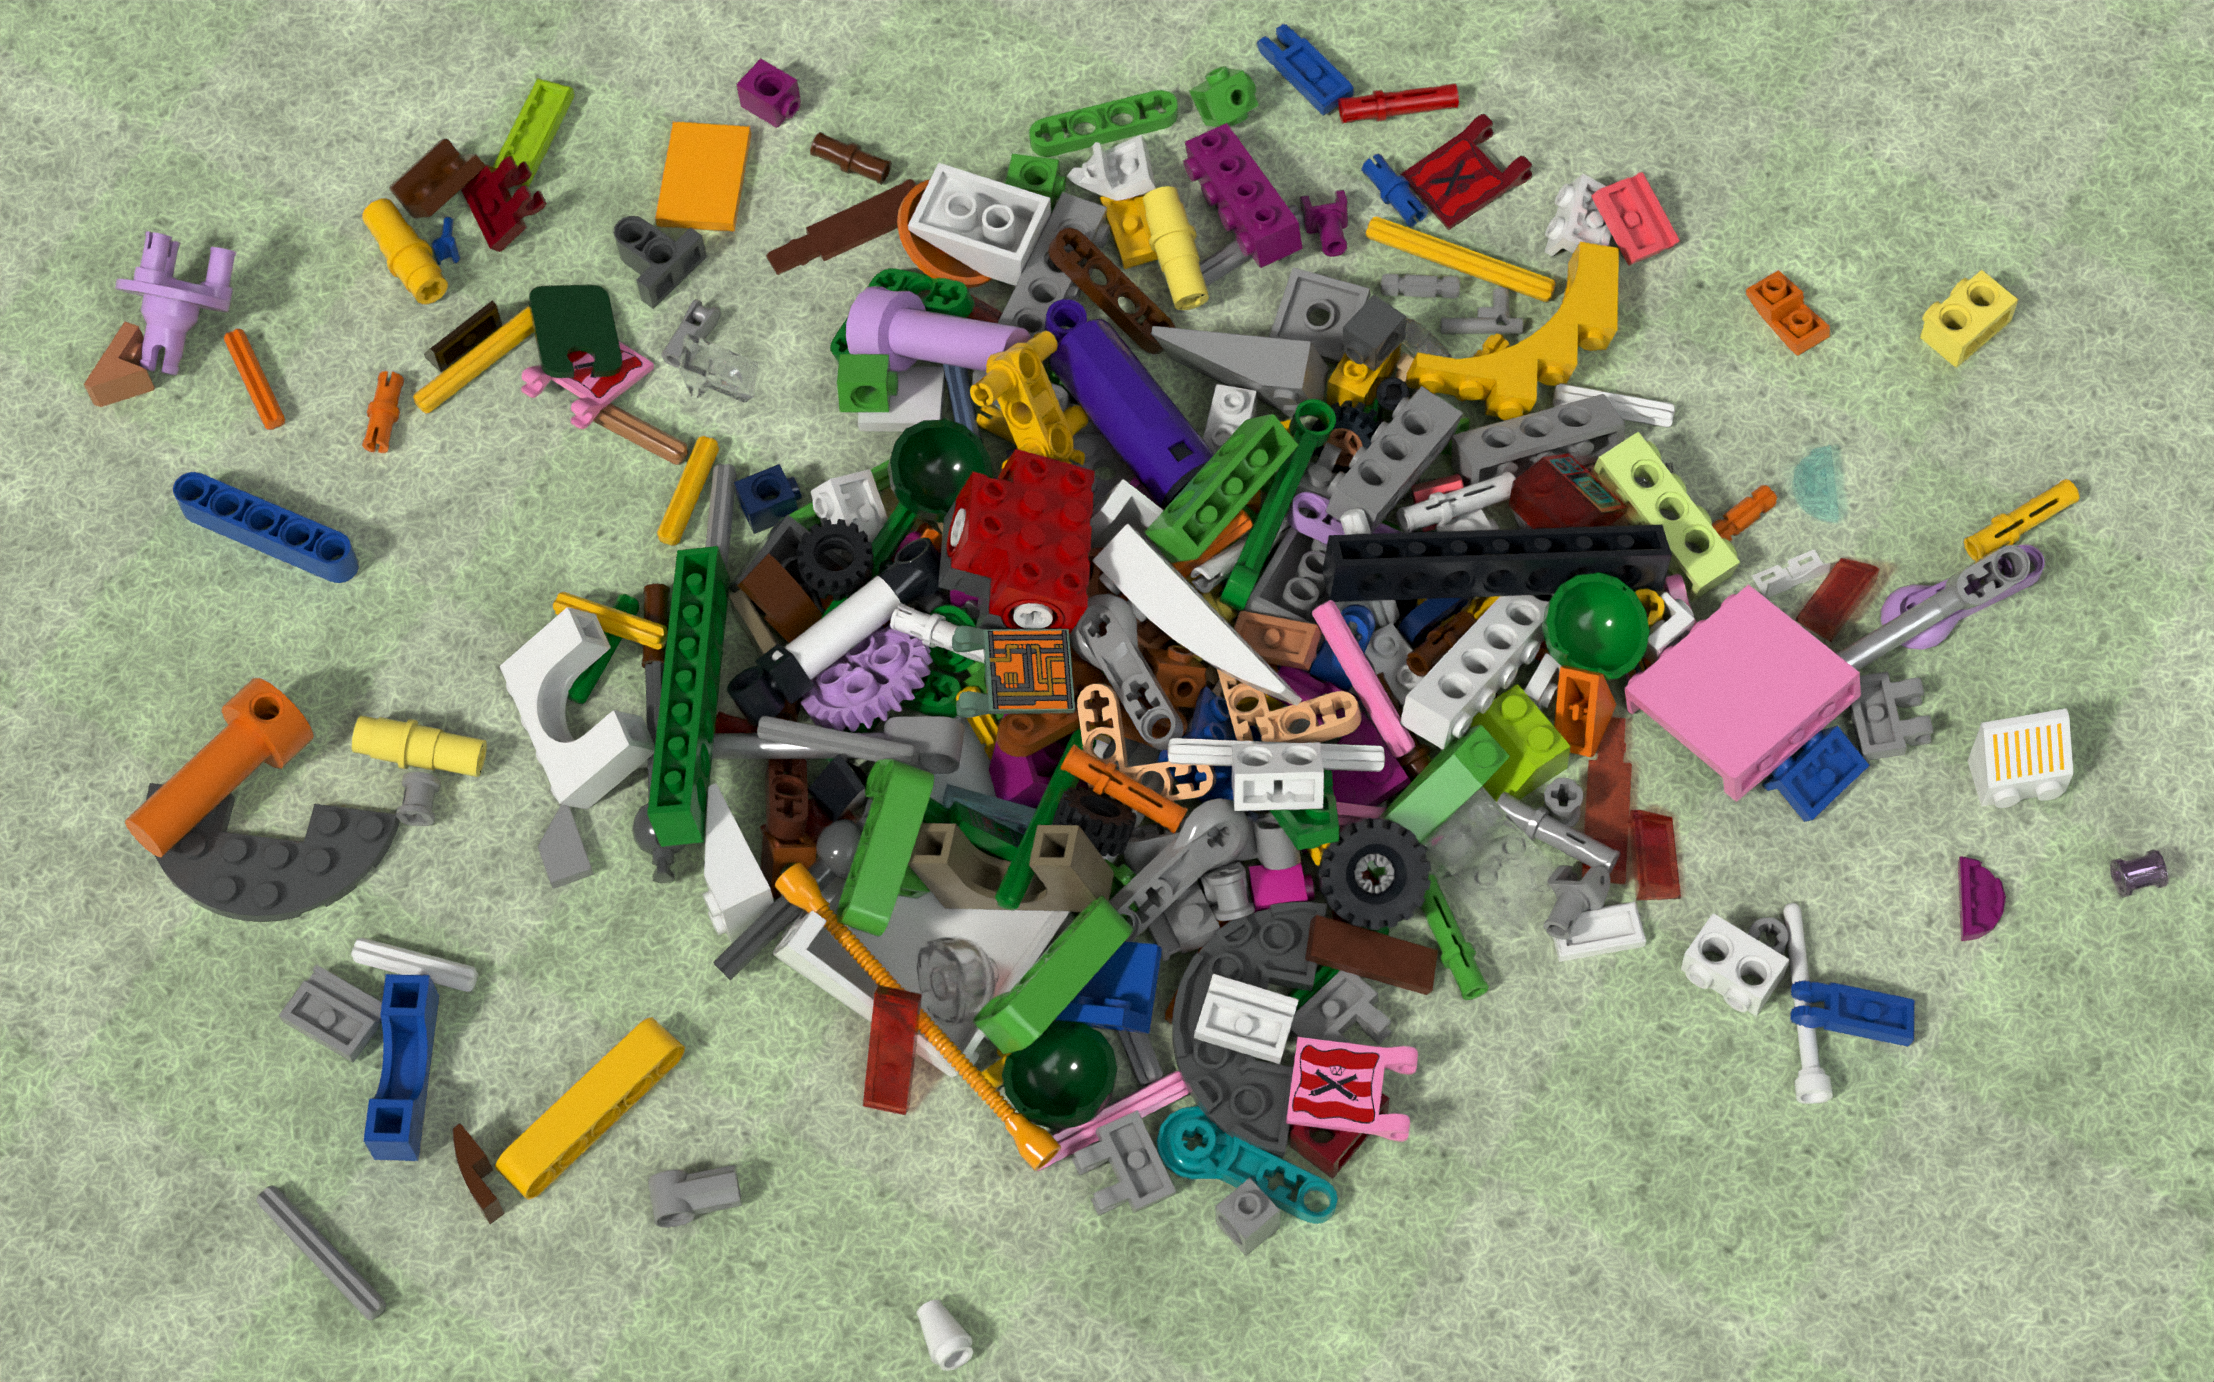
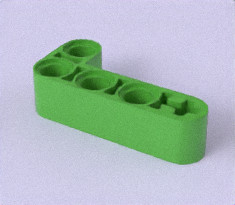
[836,759,934,937]
[973,896,1133,1054]

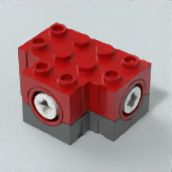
[938,449,1095,634]

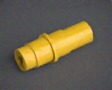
[362,198,448,304]

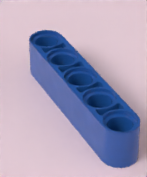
[173,472,359,583]

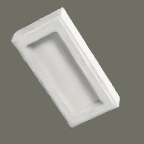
[1553,902,1646,962]

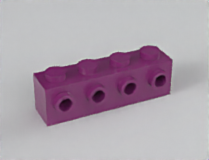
[1183,123,1303,268]

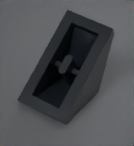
[808,754,873,823]

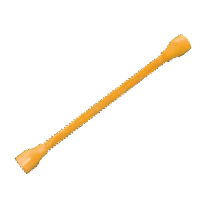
[775,862,1062,1171]

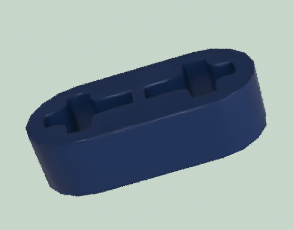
[1398,597,1473,647]

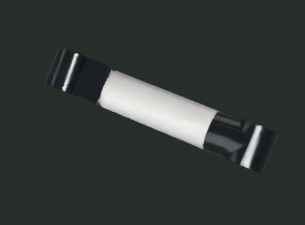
[727,537,942,726]

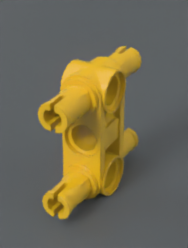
[970,331,1089,469]

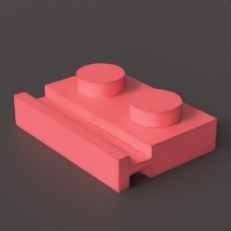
[1591,172,1680,266]

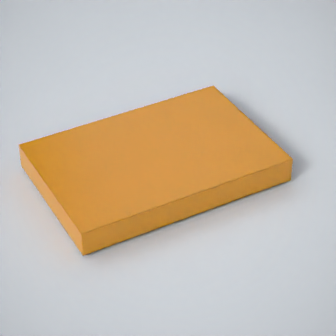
[655,121,752,232]

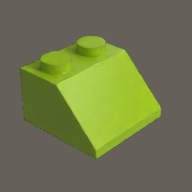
[1469,684,1571,807]

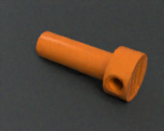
[125,678,314,858]

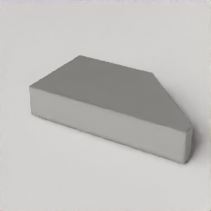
[538,804,594,889]

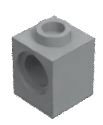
[1215,1178,1280,1256]

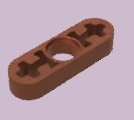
[765,759,808,840]

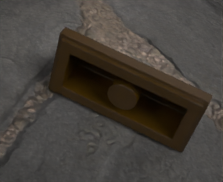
[424,301,503,372]

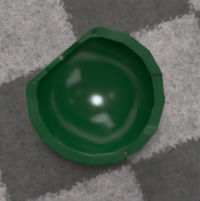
[887,418,993,523]
[1002,1020,1117,1128]

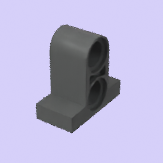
[613,216,707,309]

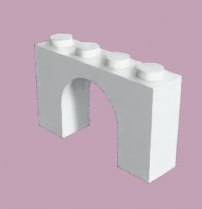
[500,607,655,809]

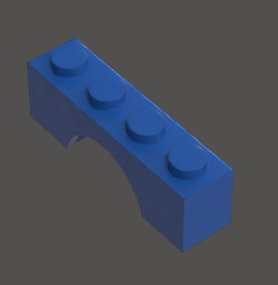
[363,974,439,1161]

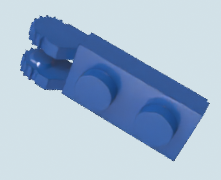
[1256,24,1354,116]
[1790,980,1915,1047]

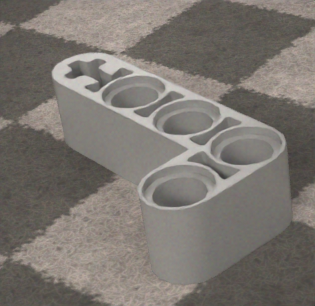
[1123,810,1301,875]

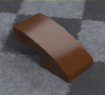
[737,553,823,643]
[453,1123,505,1224]

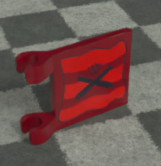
[1400,114,1532,230]

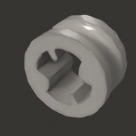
[1748,917,1788,955]

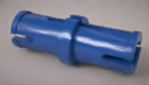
[1361,154,1428,227]

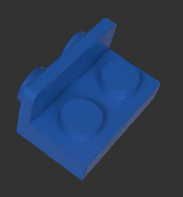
[1762,726,1870,822]

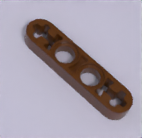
[1048,228,1175,354]

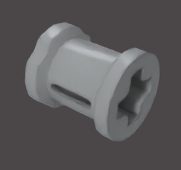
[396,772,441,826]
[1543,778,1583,827]

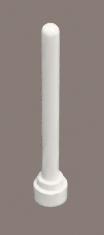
[1784,903,1833,1104]

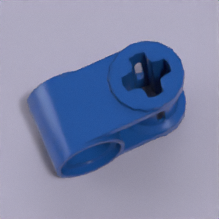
[1310,604,1376,692]

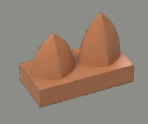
[1234,610,1322,671]

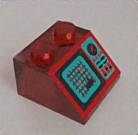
[1509,453,1628,529]

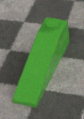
[1367,725,1510,881]

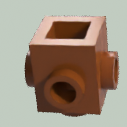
[1138,645,1206,710]

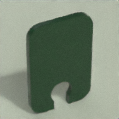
[529,285,622,378]

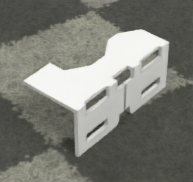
[1752,550,1831,599]

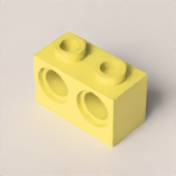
[1920,270,2018,368]

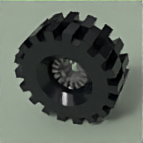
[1317,817,1431,930]

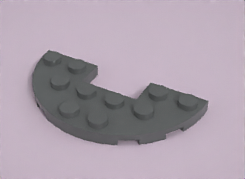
[146,783,400,922]
[1172,902,1327,1158]

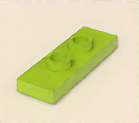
[492,78,575,187]

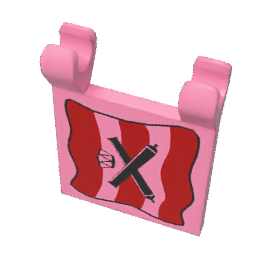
[521,342,654,430]
[1286,1037,1418,1142]

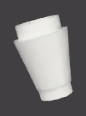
[917,1300,973,1371]

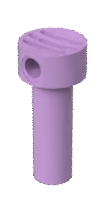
[846,286,1031,372]

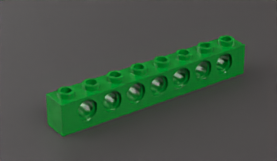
[647,546,730,847]

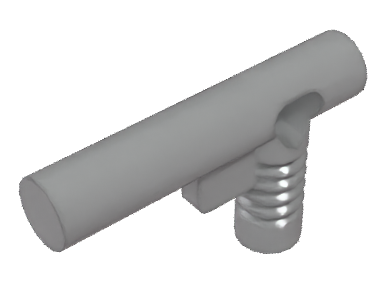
[1441,287,1523,334]

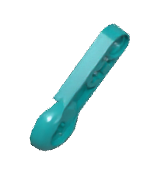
[1157,1106,1338,1224]

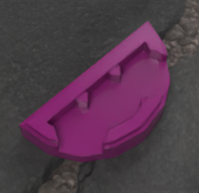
[1958,856,2006,941]

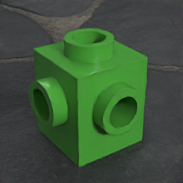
[1189,66,1259,127]

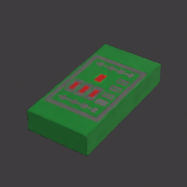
[947,801,1024,862]

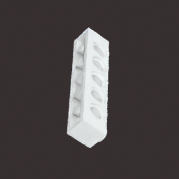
[1400,594,1554,750]

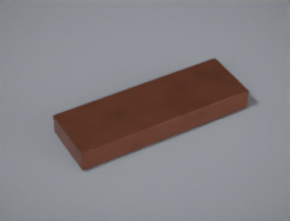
[1305,915,1438,995]

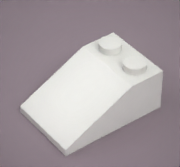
[908,163,1051,286]
[702,783,774,944]

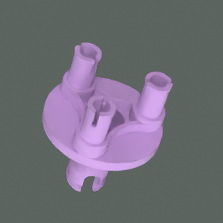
[115,231,237,375]

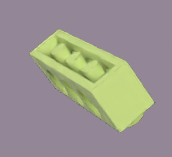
[1591,432,1740,602]

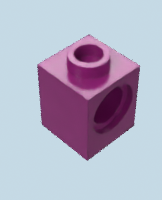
[736,58,801,128]

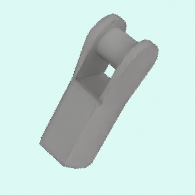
[661,299,720,370]

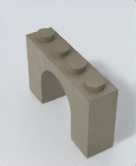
[908,823,1114,912]

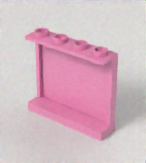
[1625,584,1861,802]

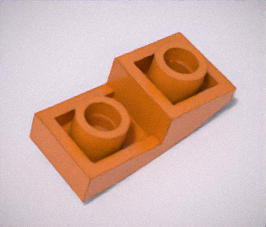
[1746,270,1830,356]

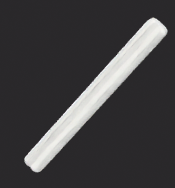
[1168,738,1385,772]

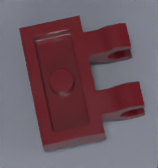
[461,156,547,252]

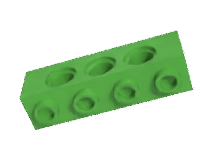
[1145,414,1299,563]

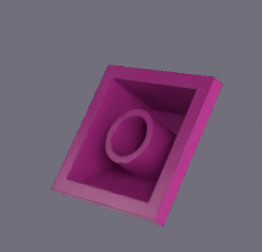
[988,714,1089,811]

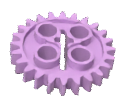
[801,624,933,733]

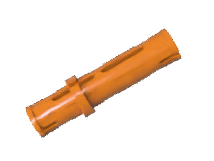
[1060,744,1188,834]

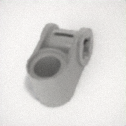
[1198,861,1255,921]

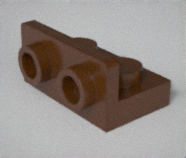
[390,139,486,218]

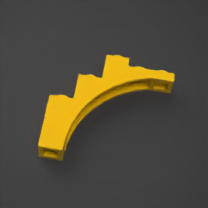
[1406,241,1619,421]

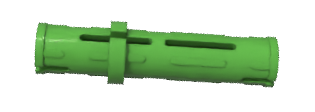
[1421,874,1489,1000]

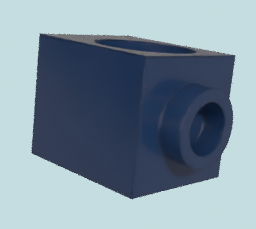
[734,464,802,534]

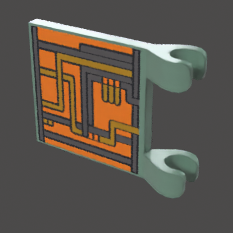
[952,626,1075,718]

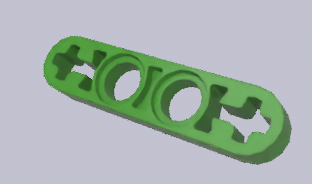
[1029,90,1178,157]

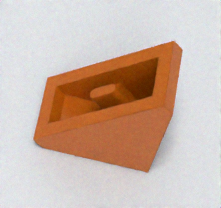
[1554,665,1617,757]

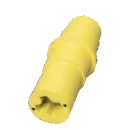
[1143,186,1209,310]
[352,715,487,777]

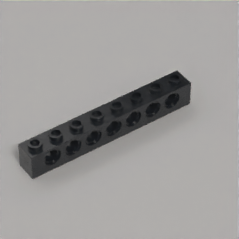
[1322,524,1672,602]

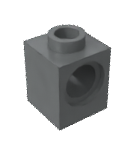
[1342,295,1406,371]

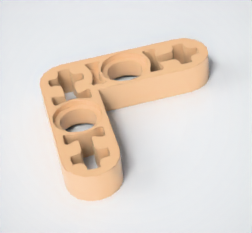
[1217,669,1361,743]
[1077,683,1216,805]

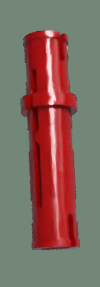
[1338,83,1459,124]

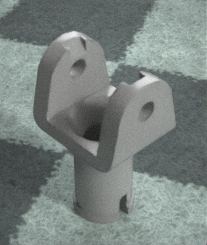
[1543,865,1610,940]

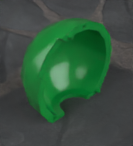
[1542,572,1650,681]

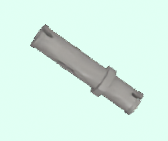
[1492,791,1620,874]

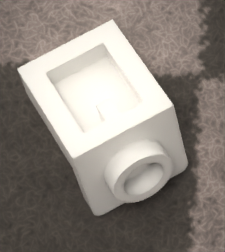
[1644,592,1695,665]
[1524,654,1561,709]

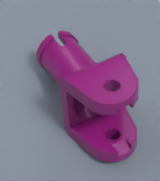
[1300,190,1348,257]

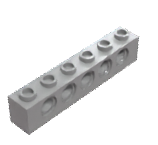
[972,192,1111,406]

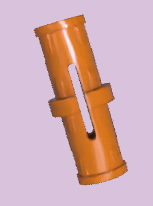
[362,371,404,453]

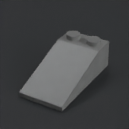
[1151,326,1329,418]

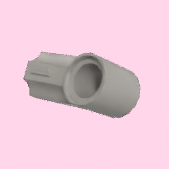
[648,1165,742,1228]

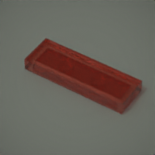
[863,985,922,1116]

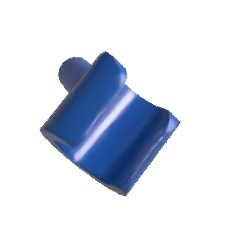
[432,217,460,265]

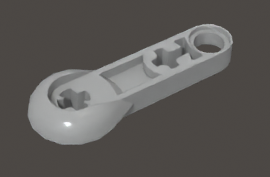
[1069,594,1183,750]
[1109,798,1249,942]

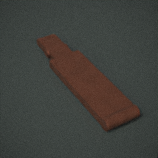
[766,179,916,275]

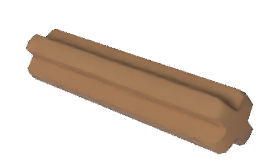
[593,403,689,465]

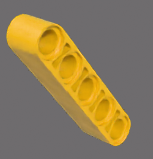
[495,1017,685,1200]

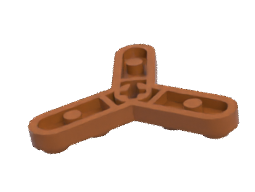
[996,643,1188,757]

